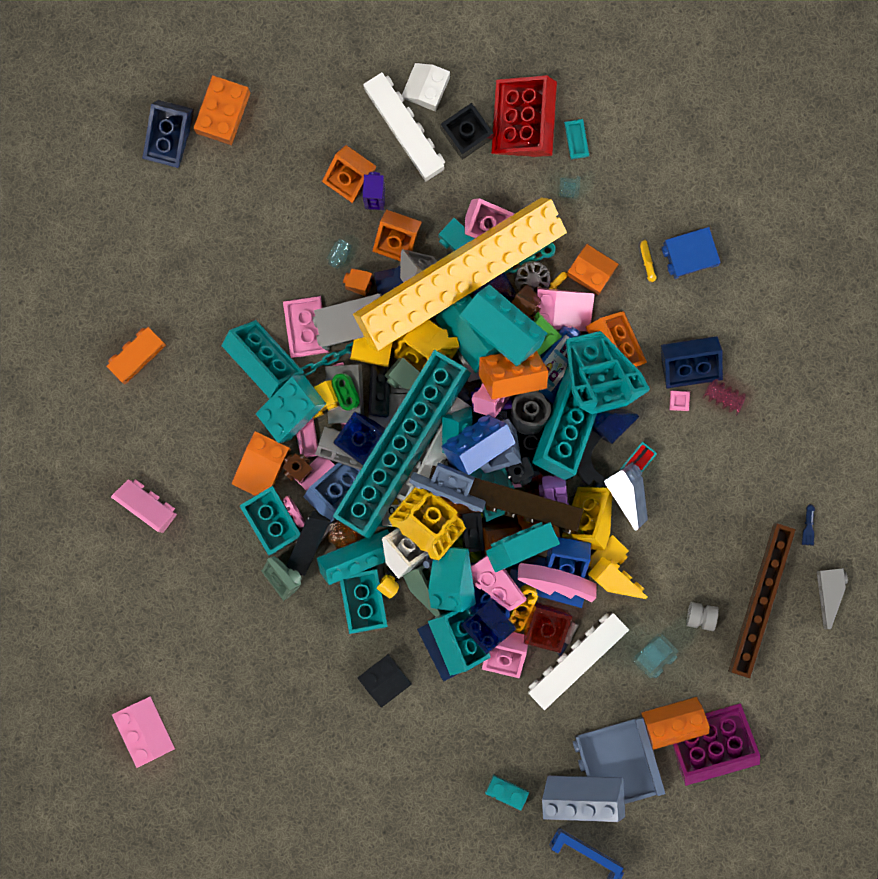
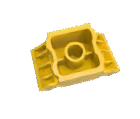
[392,319,459,372]
[389,487,466,561]

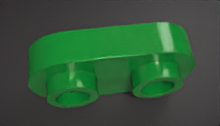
[332,373,360,411]

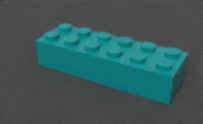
[532,364,597,480]

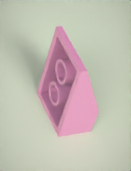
[534,287,594,331]

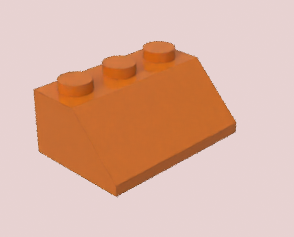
[585,311,647,367]
[641,697,710,750]

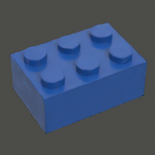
[441,415,516,475]

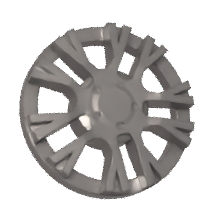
[515,261,550,294]

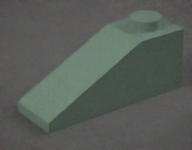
[385,358,420,390]
[403,563,448,617]

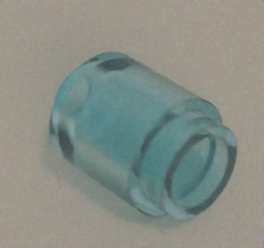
[326,239,352,269]

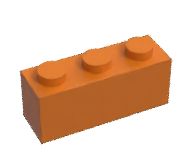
[106,327,166,384]

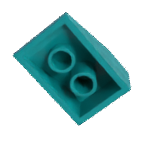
[428,547,476,612]

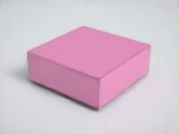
[669,391,690,411]

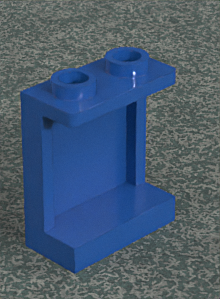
[662,227,720,279]

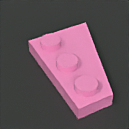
[471,555,527,611]

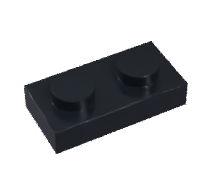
[460,512,485,553]

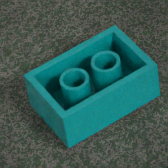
[256,375,326,443]
[486,522,560,573]
[428,608,491,676]

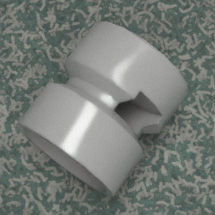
[686,602,718,631]

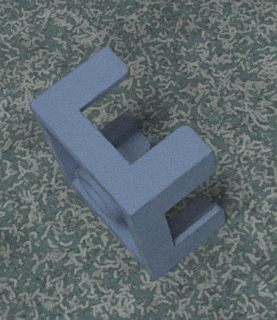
[480,419,521,473]

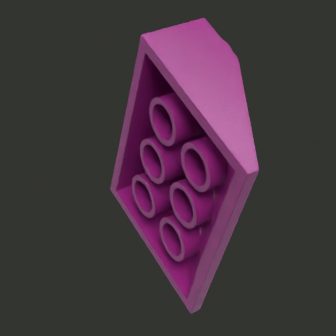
[672,703,760,786]

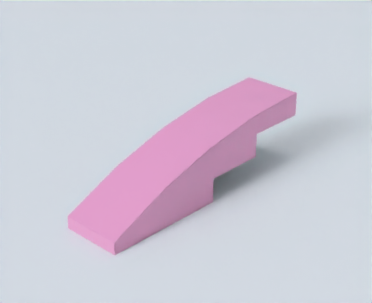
[518,563,597,602]

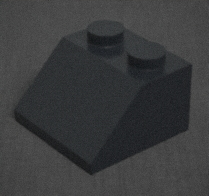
[357,653,412,708]

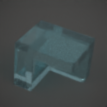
[559,176,581,199]

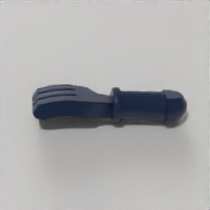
[802,504,815,546]

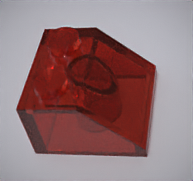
[523,602,572,653]

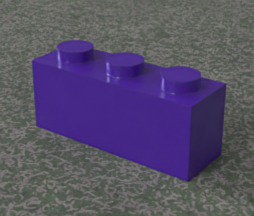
[363,172,385,210]

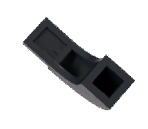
[577,429,608,488]

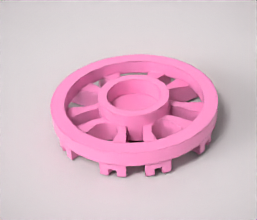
[283,495,305,529]

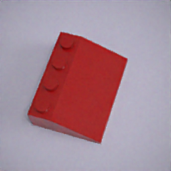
[491,75,557,157]

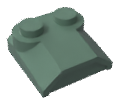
[261,556,302,601]

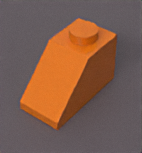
[343,269,374,297]

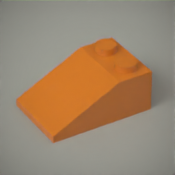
[232,431,291,496]

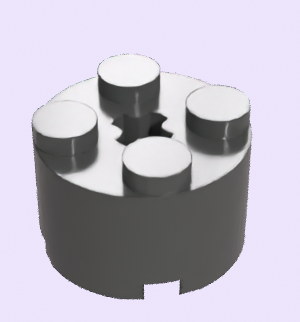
[509,391,551,435]

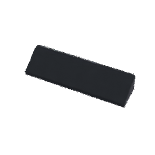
[286,510,331,576]

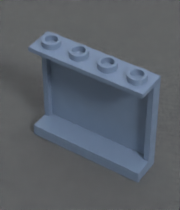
[572,717,665,804]

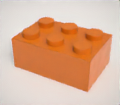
[194,75,250,145]
[479,351,548,400]

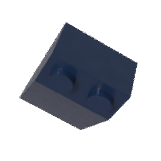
[142,100,194,168]

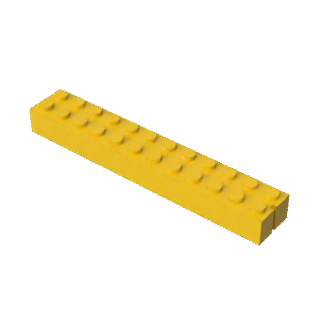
[353,198,567,350]

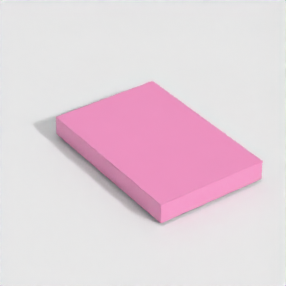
[283,296,329,358]

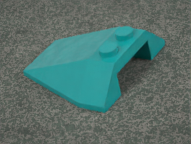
[566,331,650,414]

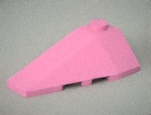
[465,198,515,238]

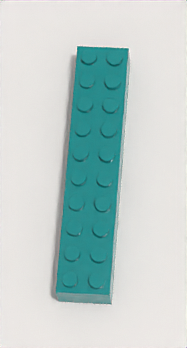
[332,350,471,539]

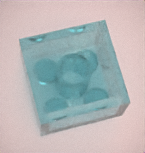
[631,634,679,679]

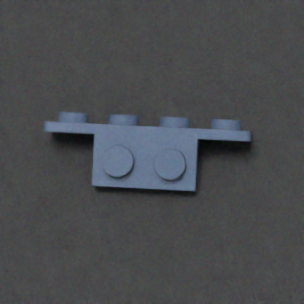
[409,462,486,512]

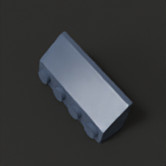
[542,775,625,822]

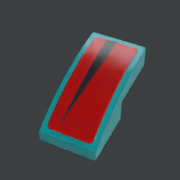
[619,442,657,472]

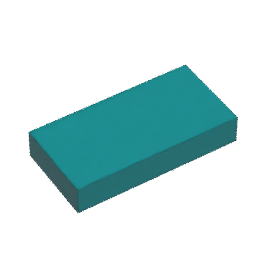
[564,119,589,160]

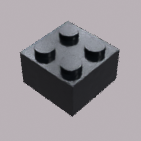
[440,103,494,160]

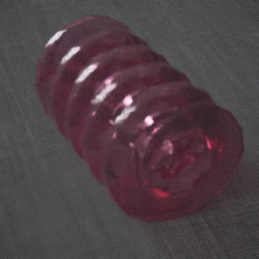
[702,379,746,416]

